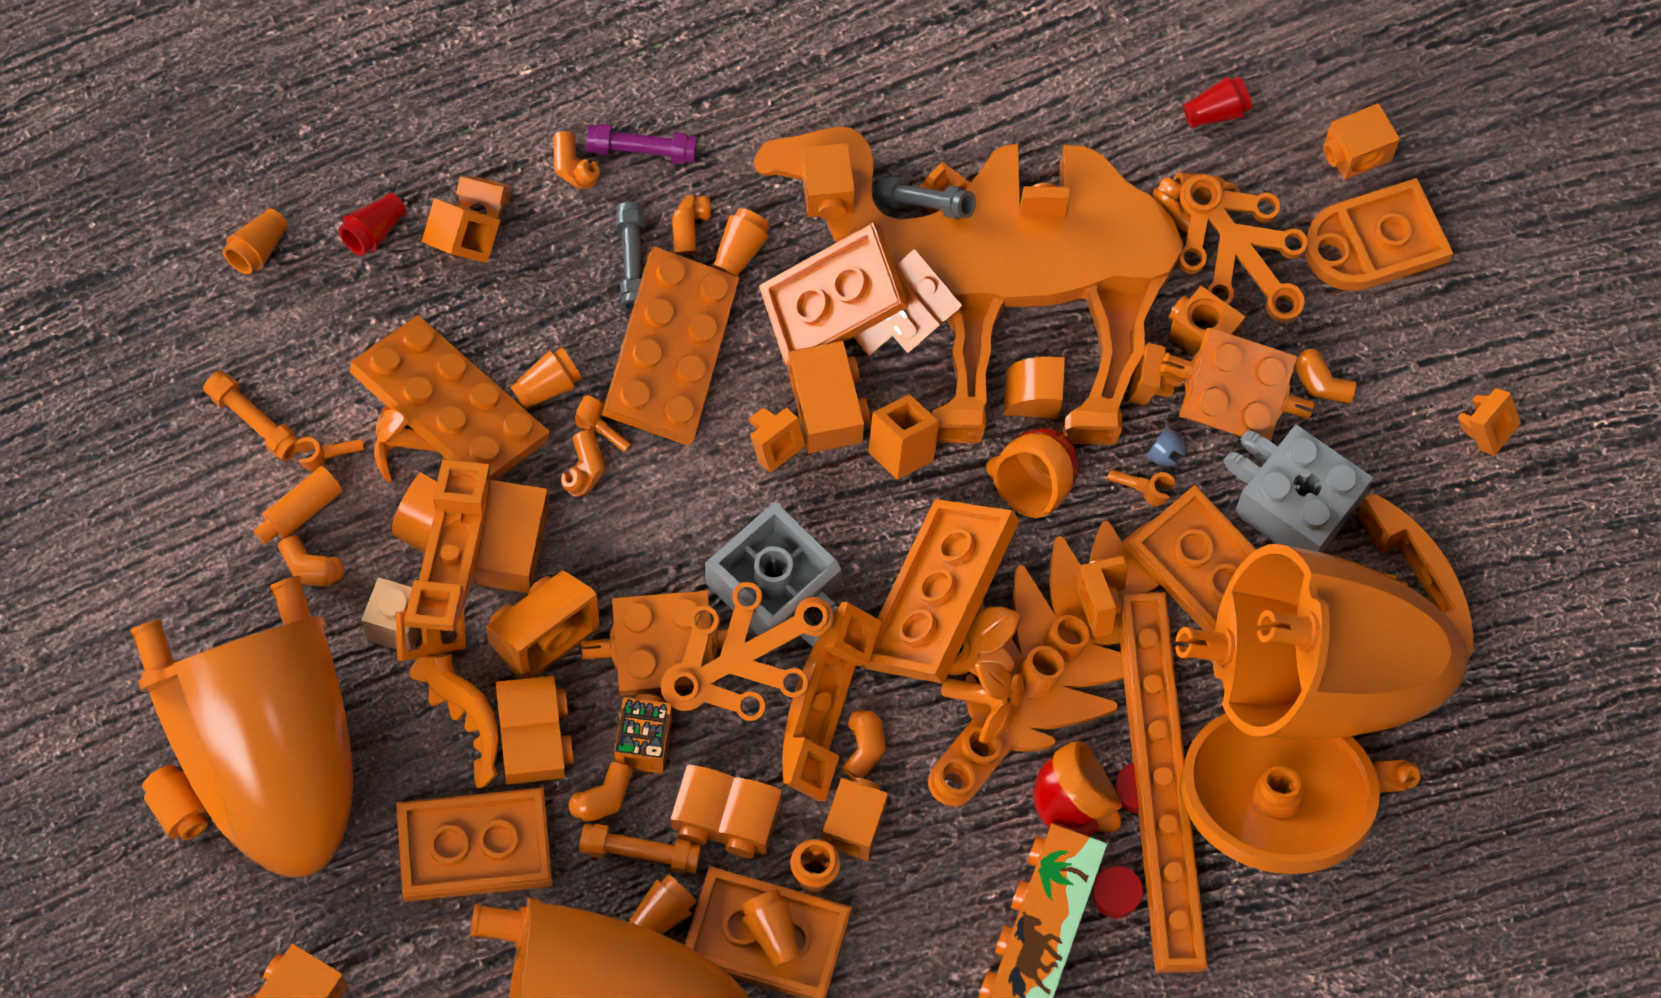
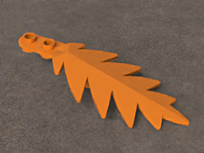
[928,519,1170,807]

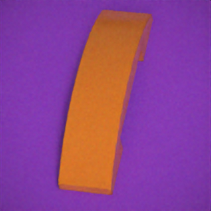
[404,460,490,631]
[1357,493,1473,662]
[782,602,882,802]

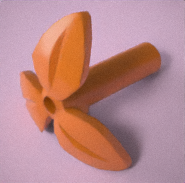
[374,406,437,483]
[941,662,1024,744]

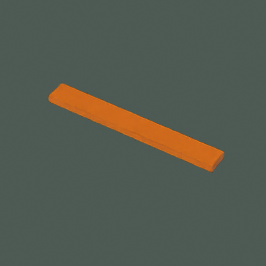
[1117,593,1208,973]

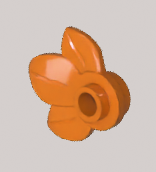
[948,601,1021,678]

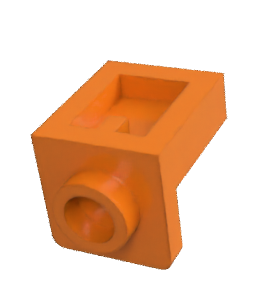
[1077,556,1128,638]

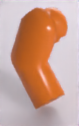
[553,131,600,189]
[1152,177,1190,234]
[1296,349,1356,404]
[569,762,633,822]

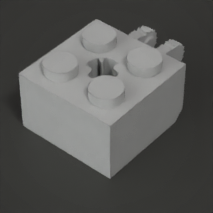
[1223,424,1373,553]
[705,502,842,647]

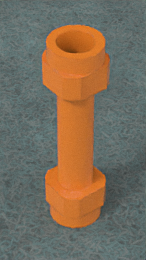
[203,370,299,462]
[579,824,701,874]

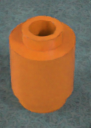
[142,765,210,840]

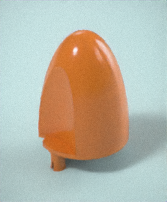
[1175,544,1467,739]
[130,576,353,878]
[470,898,749,998]

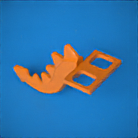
[395,609,499,789]

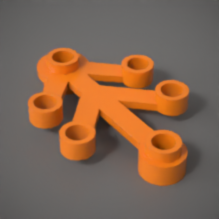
[1178,174,1308,323]
[661,582,834,721]

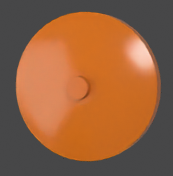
[1181,713,1380,874]

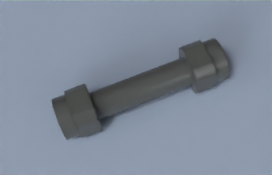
[874,176,976,220]
[616,201,645,312]

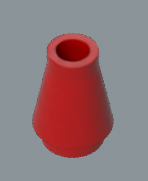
[1182,76,1252,129]
[338,193,406,256]

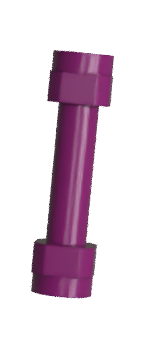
[586,124,697,165]

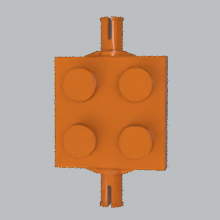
[1160,328,1314,442]
[581,590,746,696]

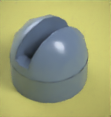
[1145,426,1186,467]

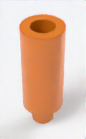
[253,466,343,545]

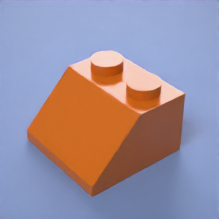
[486,570,600,679]

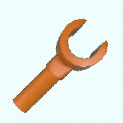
[575,395,631,453]
[294,437,364,472]
[1107,469,1176,507]

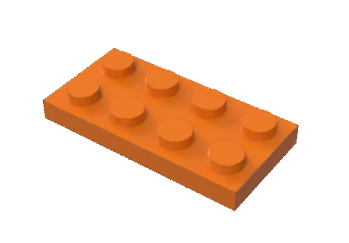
[602,246,740,446]
[349,315,550,485]
[864,499,1020,684]

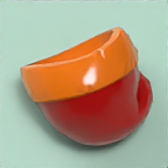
[986,429,1080,519]
[1033,741,1122,837]

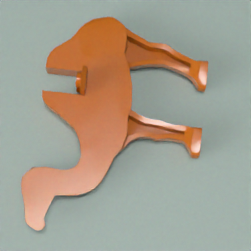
[754,127,1183,445]

